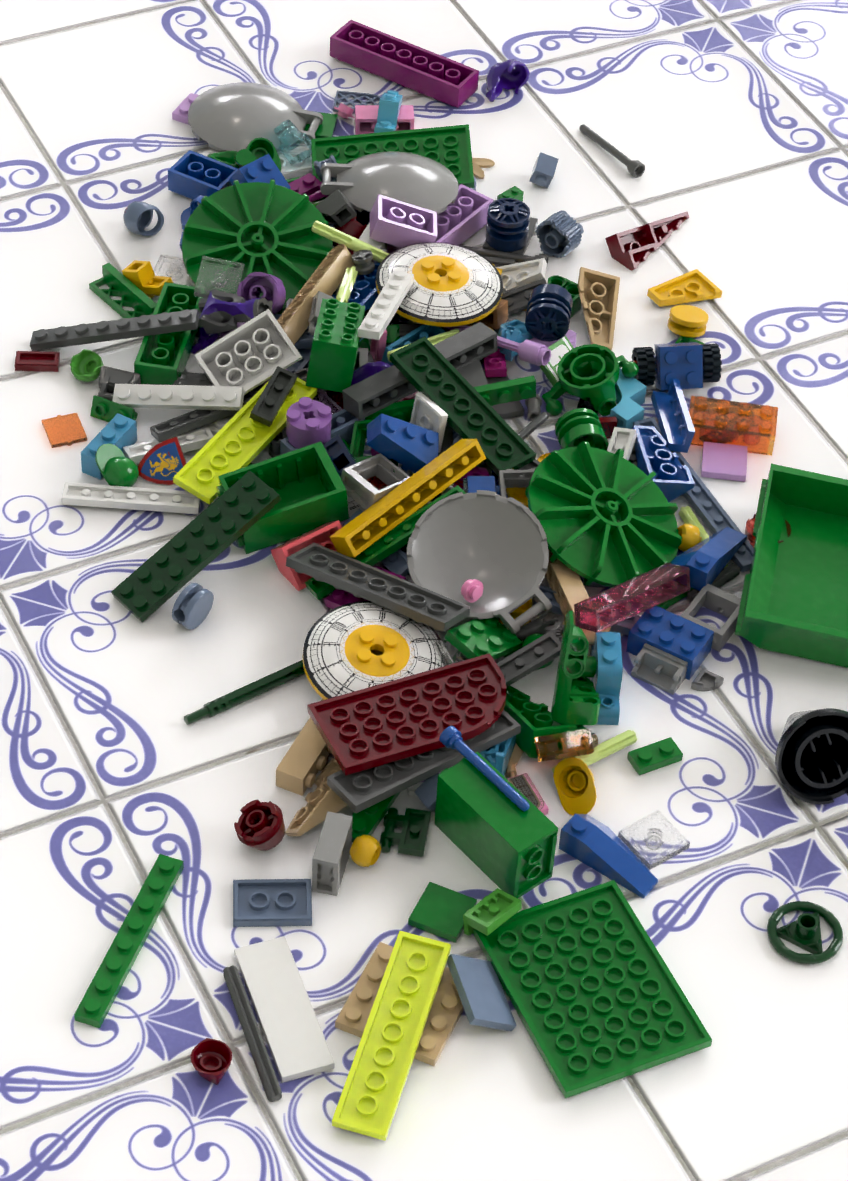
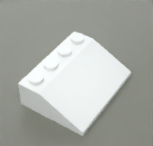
[194,309,302,395]

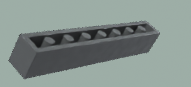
[342,322,497,420]

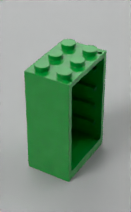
[216,441,349,554]
[434,751,558,898]

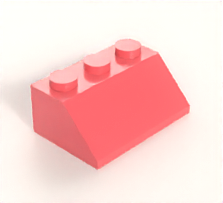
[270,520,342,591]

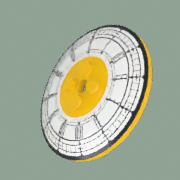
[376,242,503,327]
[302,601,448,700]

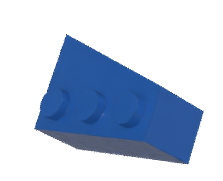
[367,413,439,473]

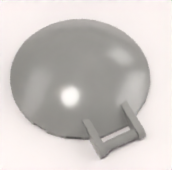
[188,82,324,152]
[320,151,459,214]
[407,490,552,634]

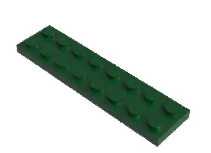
[389,336,536,477]
[111,471,281,623]

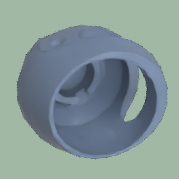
[123,201,164,236]

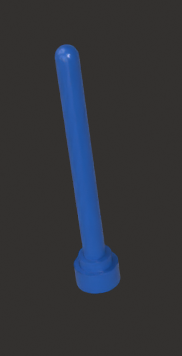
[439,726,530,811]

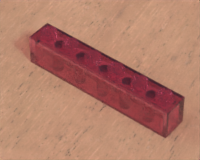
[574,563,691,633]

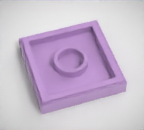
[701,442,748,482]

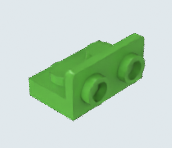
[463,888,522,936]

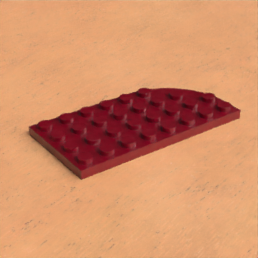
[307,653,506,776]

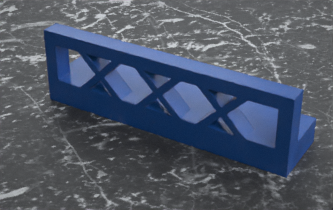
[651,379,695,453]

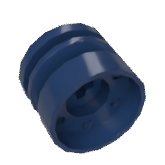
[485,198,530,252]
[525,283,573,342]

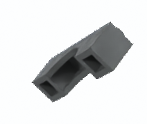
[315,189,357,227]

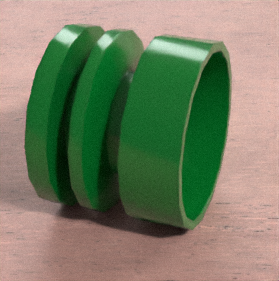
[555,408,609,451]

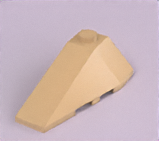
[578,267,620,350]
[285,758,348,836]

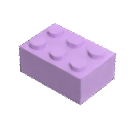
[370,194,437,248]

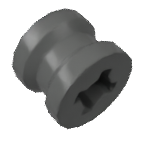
[352,250,375,275]

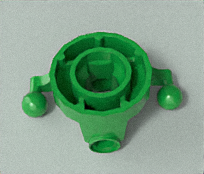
[542,344,639,416]

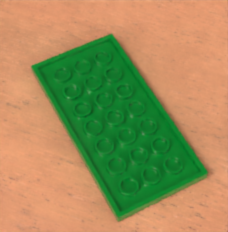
[311,124,475,200]

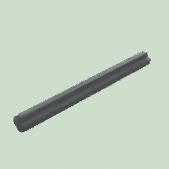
[223,965,282,1102]

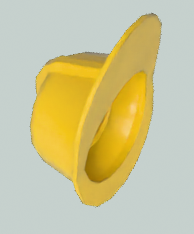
[553,757,597,816]

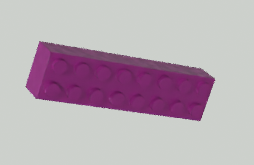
[330,20,479,108]

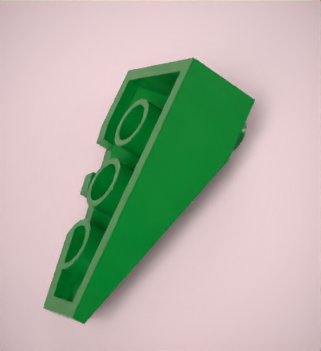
[503,686,577,758]

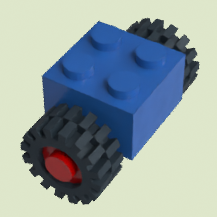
[631,342,722,390]

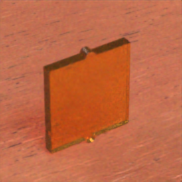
[41,413,87,448]

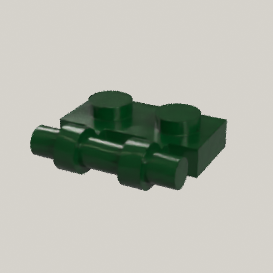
[379,807,431,857]

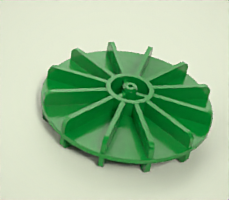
[182,179,333,314]
[525,441,682,593]

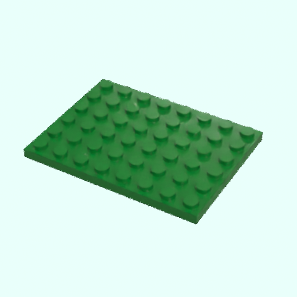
[473,880,712,1099]

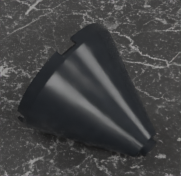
[775,708,848,804]

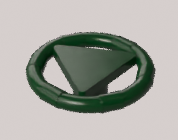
[767,901,843,965]

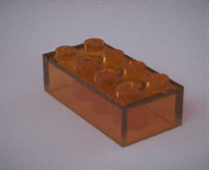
[689,396,778,456]

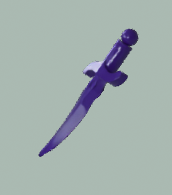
[191,328,219,354]

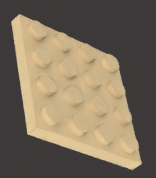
[335,942,464,1066]

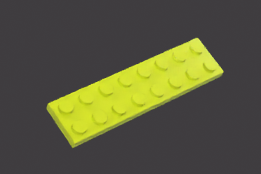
[173,377,317,505]
[332,931,451,1141]

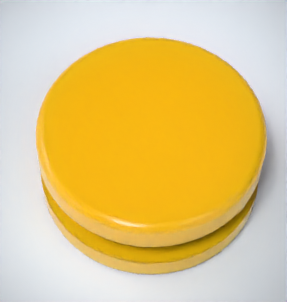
[667,305,709,338]

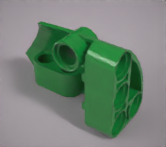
[551,611,601,725]

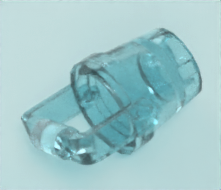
[274,120,312,164]

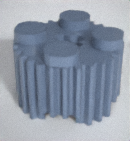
[535,210,584,258]

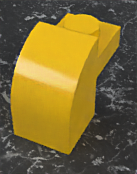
[122,260,173,298]

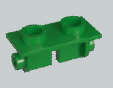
[90,395,138,422]

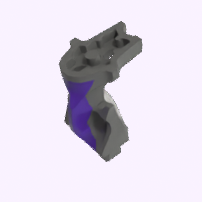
[198,289,276,334]

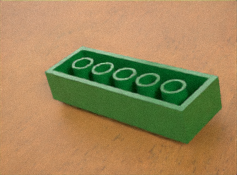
[134,282,206,385]

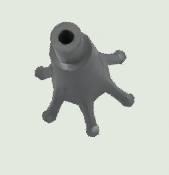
[515,608,558,641]

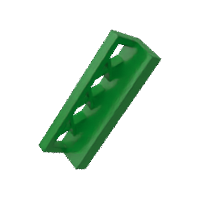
[89,263,157,318]

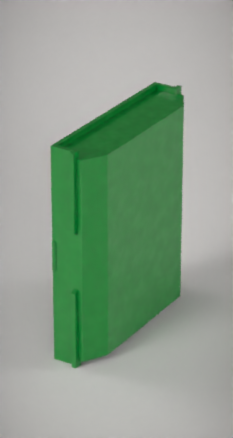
[735,463,848,668]

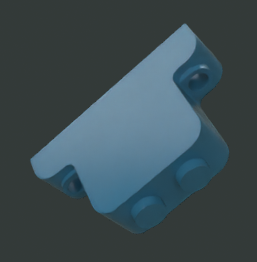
[590,632,623,725]

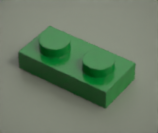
[627,737,683,776]

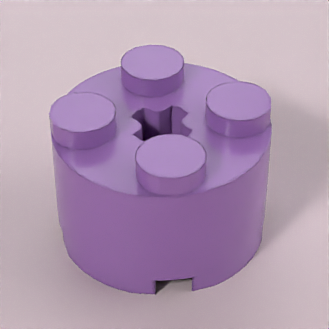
[237,272,286,314]
[286,397,332,449]

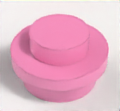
[461,579,483,603]

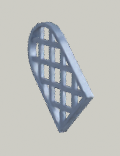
[333,90,381,114]

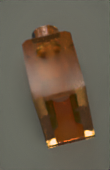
[534,729,598,762]

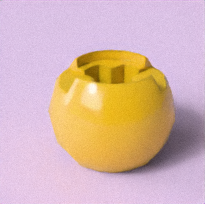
[677,523,702,552]
[350,834,381,867]

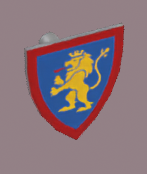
[138,437,187,485]

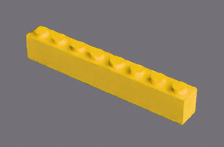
[330,439,486,558]

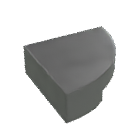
[691,668,724,691]

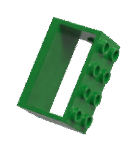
[306,298,365,392]

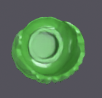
[70,349,104,382]

